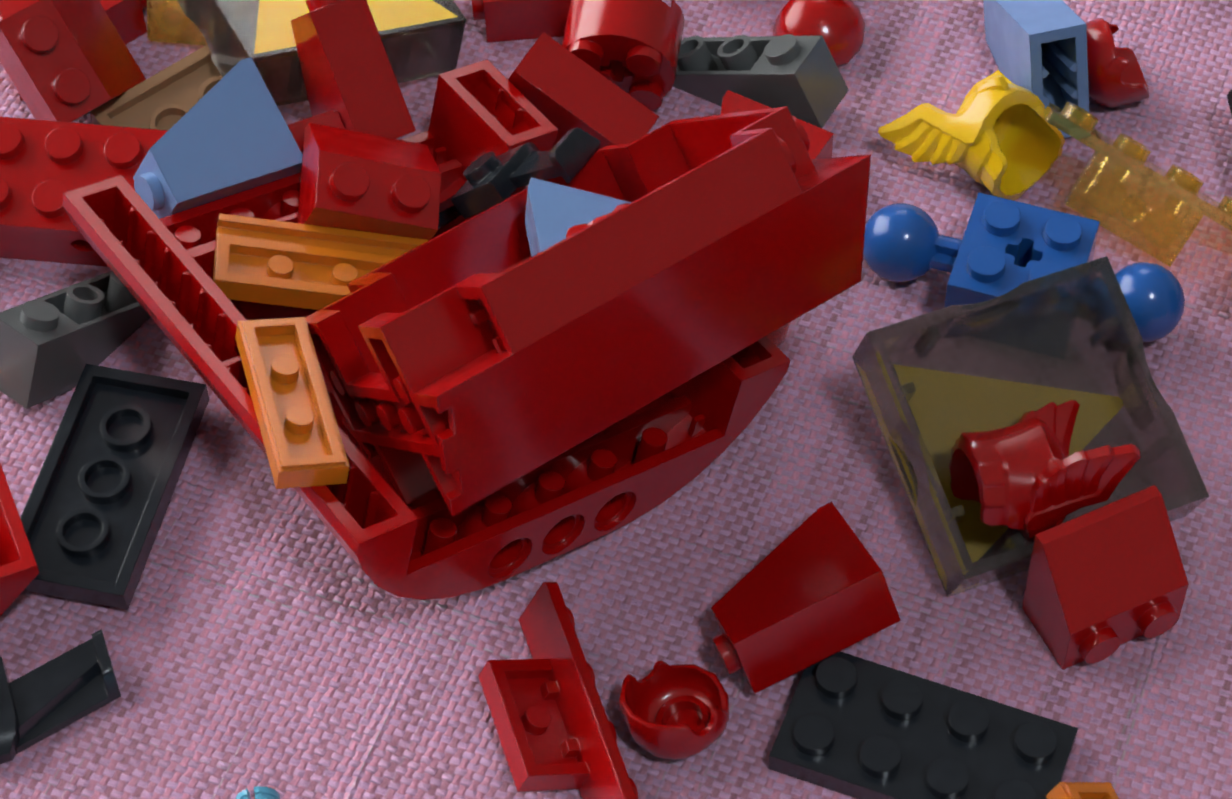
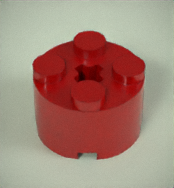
[562,0,684,111]

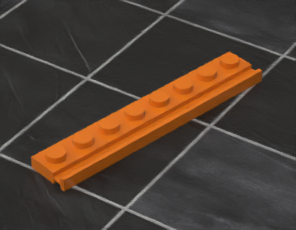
[213,213,429,310]

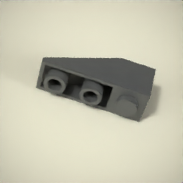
[673,34,849,128]
[0,271,151,409]

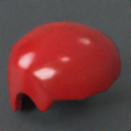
[773,0,865,66]
[1086,18,1150,107]
[619,660,729,760]

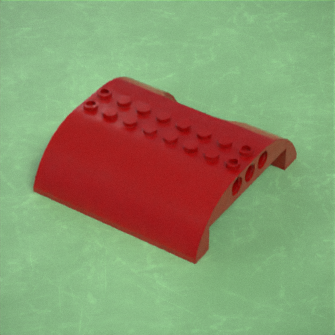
[63,59,791,600]

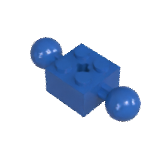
[863,192,1185,361]

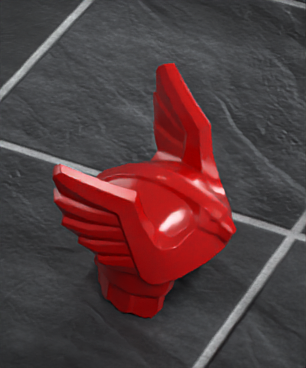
[948,399,1141,540]

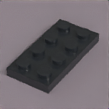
[20,364,210,610]
[768,651,1078,799]

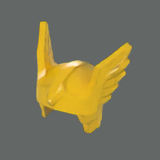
[878,70,1065,201]

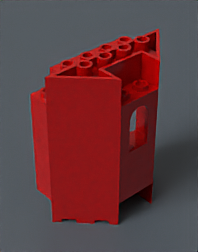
[305,106,871,517]

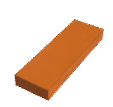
[235,317,350,489]

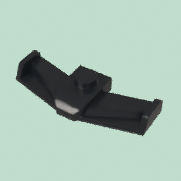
[438,127,601,230]
[0,629,121,764]

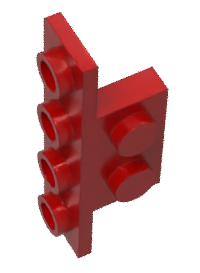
[478,582,638,799]

